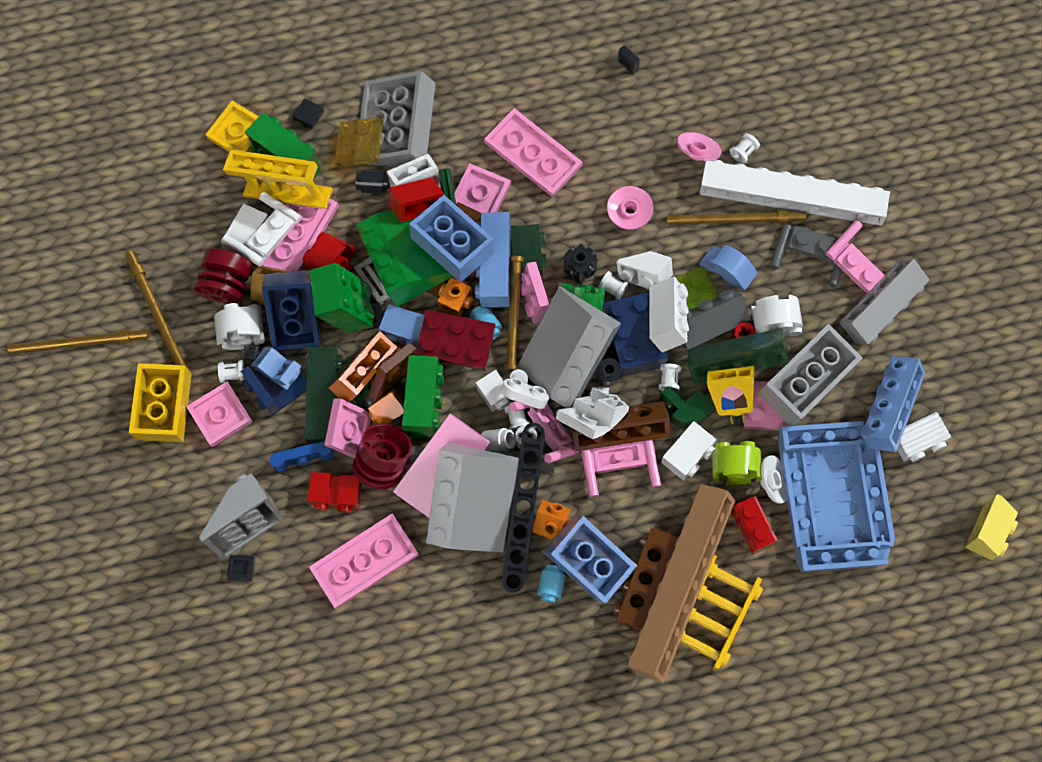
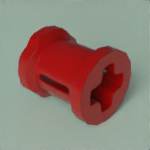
[731,322,756,348]

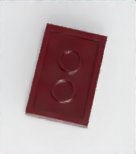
[415,310,496,371]

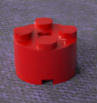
[302,232,356,272]

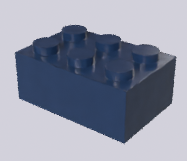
[262,271,322,350]
[603,292,668,377]

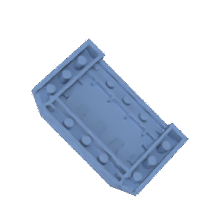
[778,421,895,573]

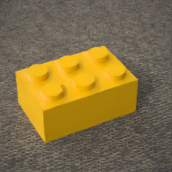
[129,363,192,442]

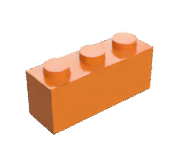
[329,331,397,402]

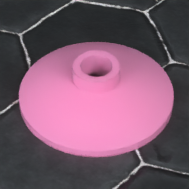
[677,132,721,161]
[607,186,653,230]

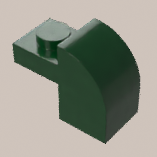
[660,386,716,428]

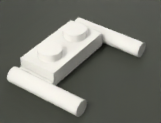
[222,192,302,267]

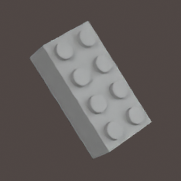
[757,324,862,426]

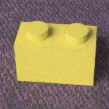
[965,494,1018,561]

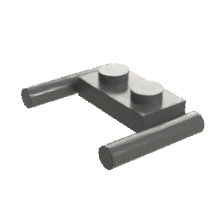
[770,224,842,288]

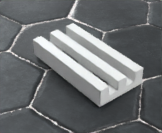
[354,257,391,305]

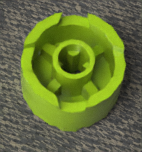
[712,441,762,485]

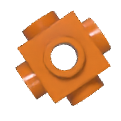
[437,278,474,317]
[532,500,571,539]

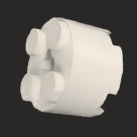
[751,295,803,342]
[214,303,265,350]

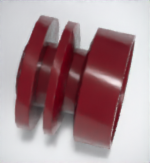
[193,248,253,304]
[352,424,412,489]

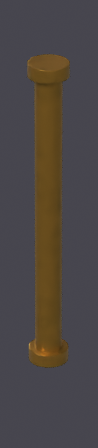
[504,256,524,370]

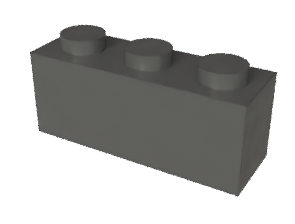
[682,290,751,350]

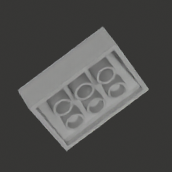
[354,71,436,167]
[518,286,621,408]
[426,442,519,552]
[199,473,284,560]

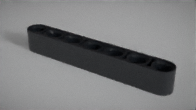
[502,423,545,593]

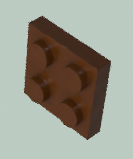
[368,342,417,402]

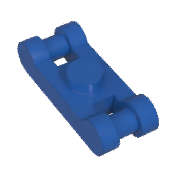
[270,441,335,473]

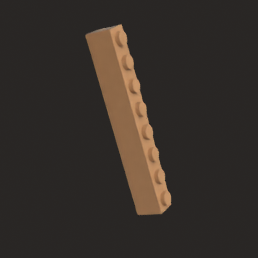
[628,484,735,683]

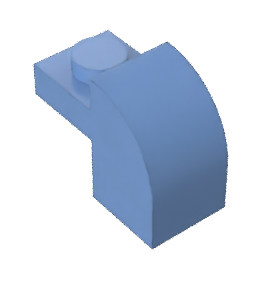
[699,245,758,291]
[251,347,301,390]

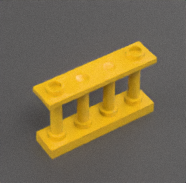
[223,150,333,209]
[679,555,763,672]

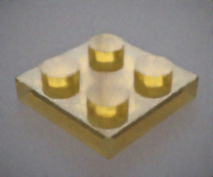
[335,117,383,167]

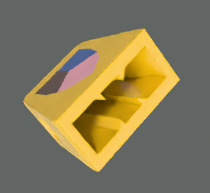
[707,366,754,425]

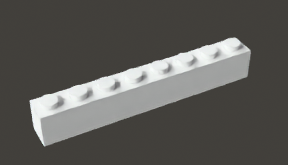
[700,160,890,226]

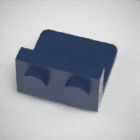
[240,353,309,416]

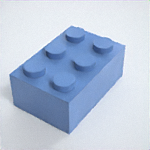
[409,195,494,282]
[543,515,637,604]

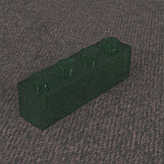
[688,328,789,384]
[304,347,343,445]

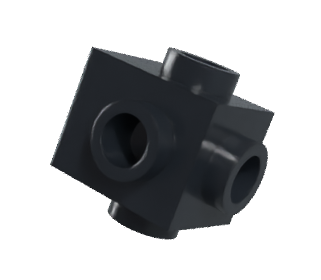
[564,244,597,284]

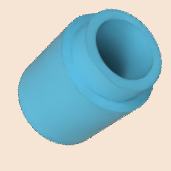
[469,305,502,340]
[537,565,566,603]

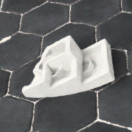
[556,386,629,439]

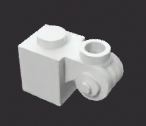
[476,369,528,412]

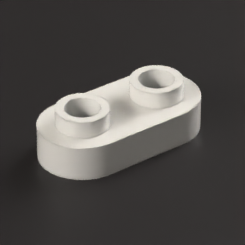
[501,378,549,409]

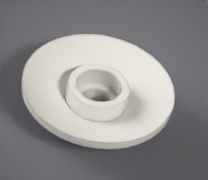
[761,455,787,504]

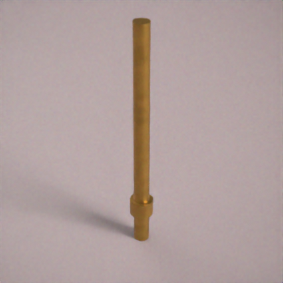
[667,210,806,225]
[125,250,187,367]
[7,329,149,354]

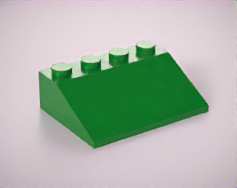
[356,210,453,307]

